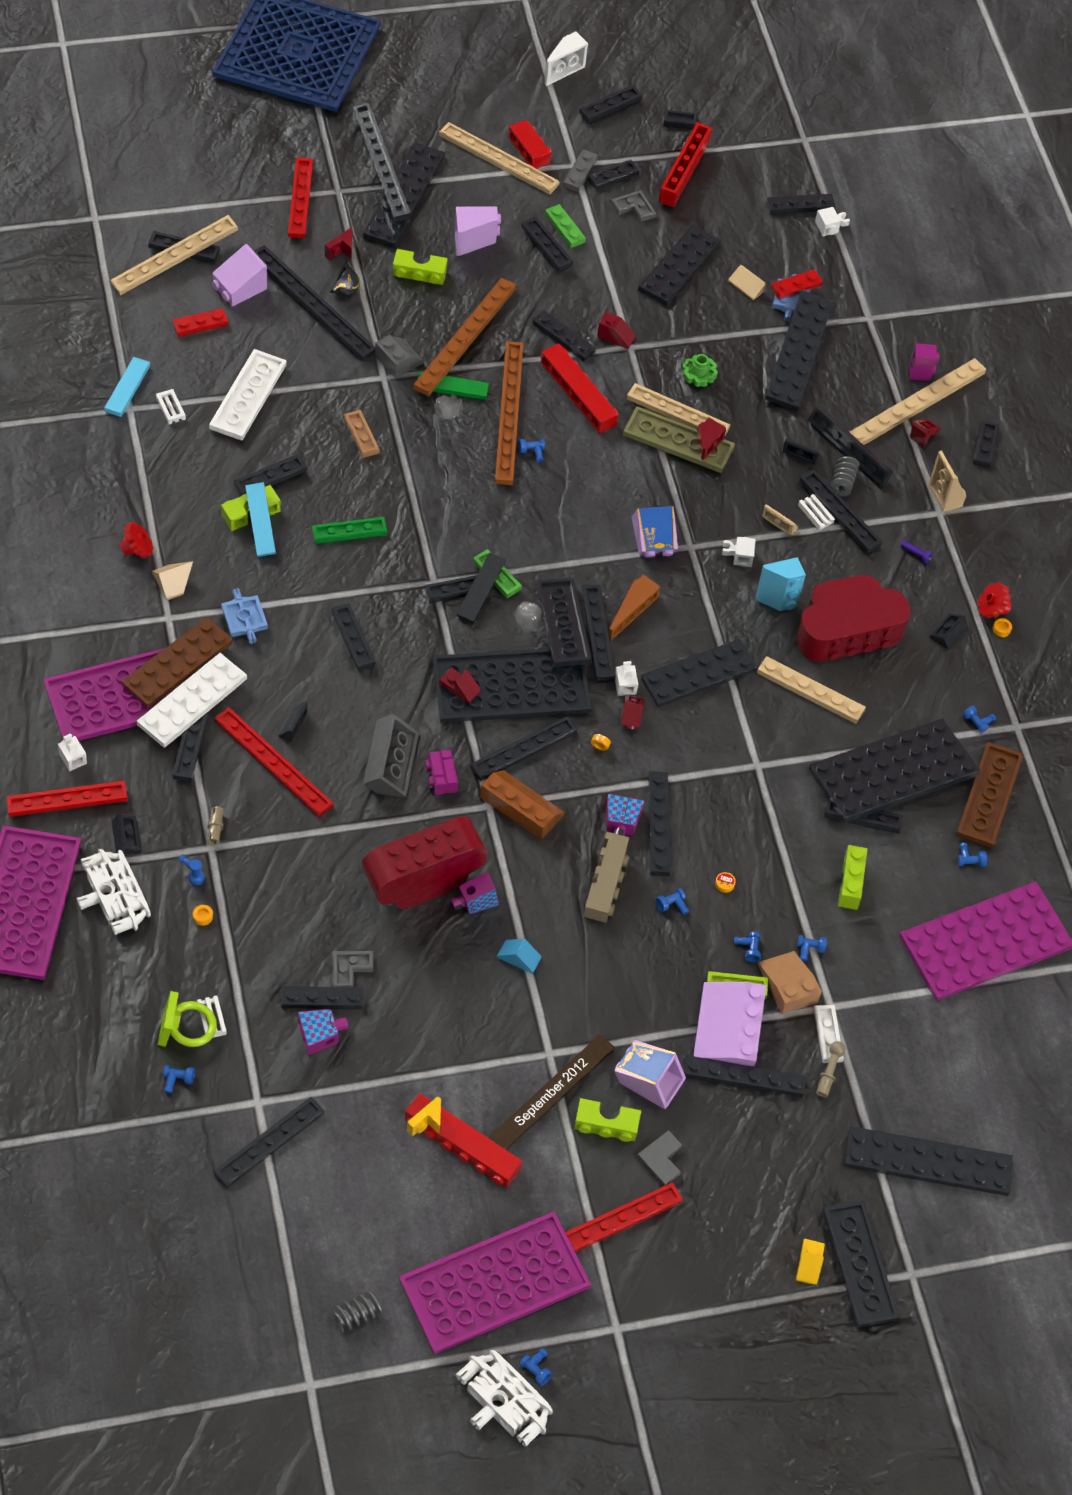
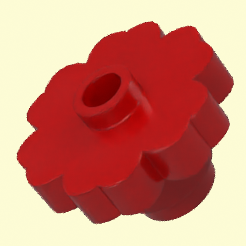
[120,522,154,558]
[977,582,1012,619]

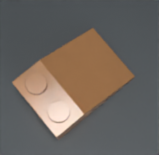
[758,951,822,1015]

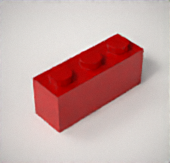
[508,120,552,169]

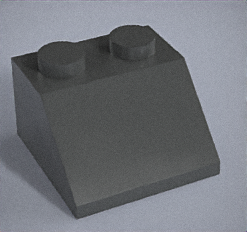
[375,335,424,378]

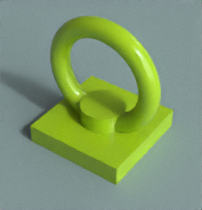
[157,991,217,1047]

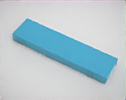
[104,357,150,417]
[245,482,276,557]

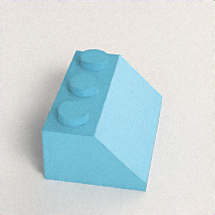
[755,557,806,611]

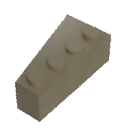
[584,831,629,923]

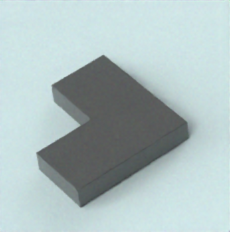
[611,190,656,222]
[333,951,373,987]
[637,1130,682,1186]

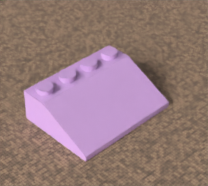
[693,982,766,1067]

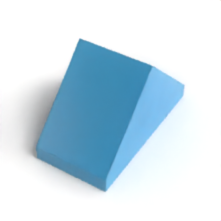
[497,939,542,974]

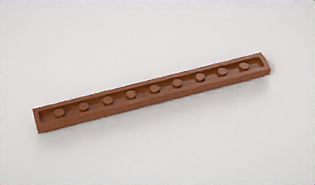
[413,278,516,396]
[495,341,524,485]

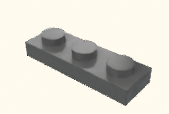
[563,149,598,192]

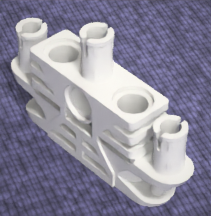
[77,849,151,935]
[455,1350,553,1447]

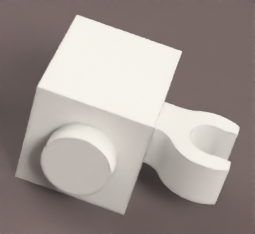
[815,207,850,236]
[722,537,755,567]
[615,661,638,696]
[58,734,87,772]

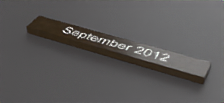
[488,1034,615,1150]

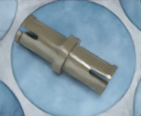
[207,806,224,846]

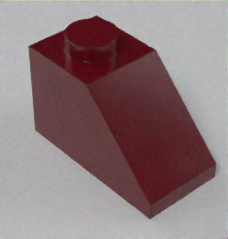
[597,312,636,350]
[697,417,726,460]
[621,695,644,729]

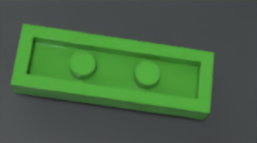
[545,204,586,248]
[473,549,522,598]

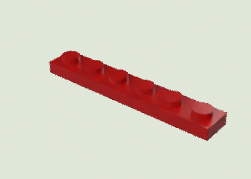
[288,157,313,239]
[6,781,128,817]

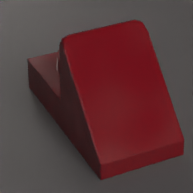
[325,228,353,260]
[910,419,941,447]
[439,667,481,704]

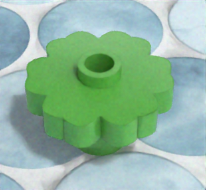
[682,354,717,387]

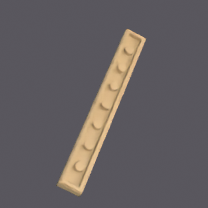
[439,122,559,195]
[111,215,238,295]

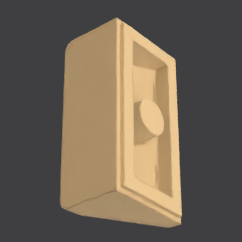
[728,265,766,300]
[762,504,798,536]

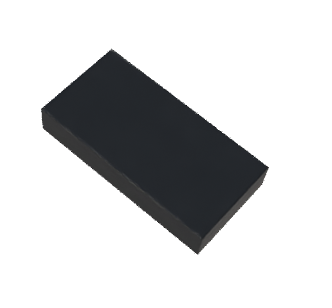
[663,109,698,129]

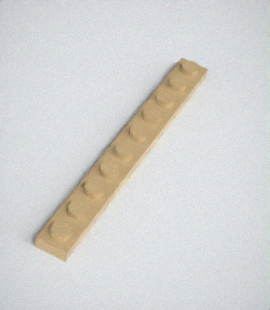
[850,358,986,445]

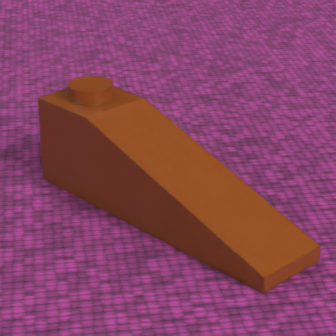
[609,574,660,641]

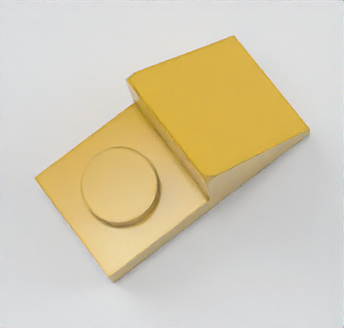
[407,1097,441,1136]
[796,1239,825,1285]

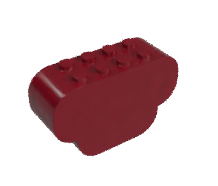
[796,575,911,662]
[362,816,488,909]

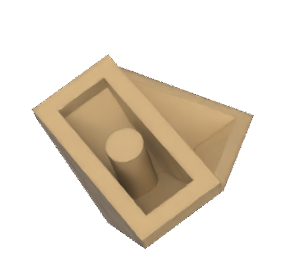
[152,561,193,600]

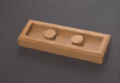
[344,410,380,458]

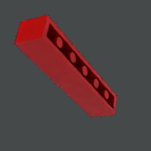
[659,122,712,207]
[540,344,618,434]
[405,1093,522,1188]

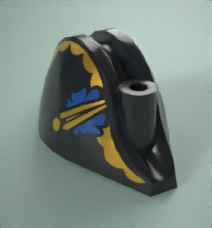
[330,260,360,297]

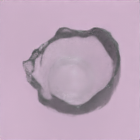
[434,395,462,419]
[515,602,543,632]

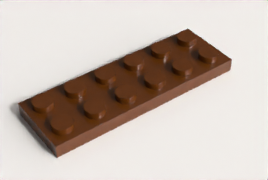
[122,617,233,708]
[956,742,1024,848]

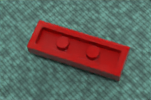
[770,269,823,300]
[172,308,228,337]

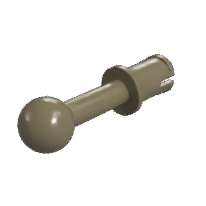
[816,1041,846,1098]

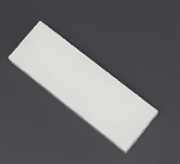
[814,1005,844,1063]

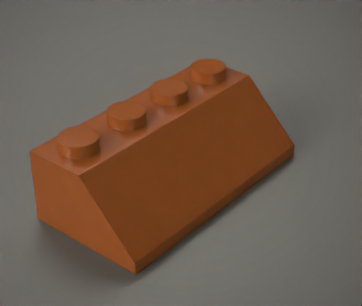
[480,770,565,840]

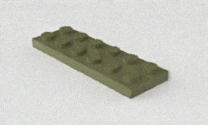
[623,406,735,473]

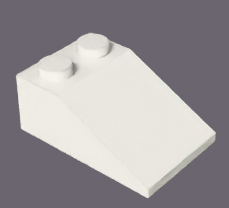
[544,32,588,86]

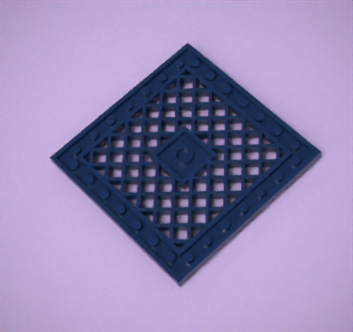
[212,0,381,112]

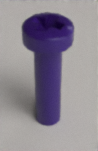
[900,540,932,563]

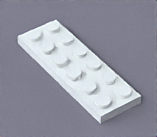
[209,349,286,440]
[137,653,247,748]

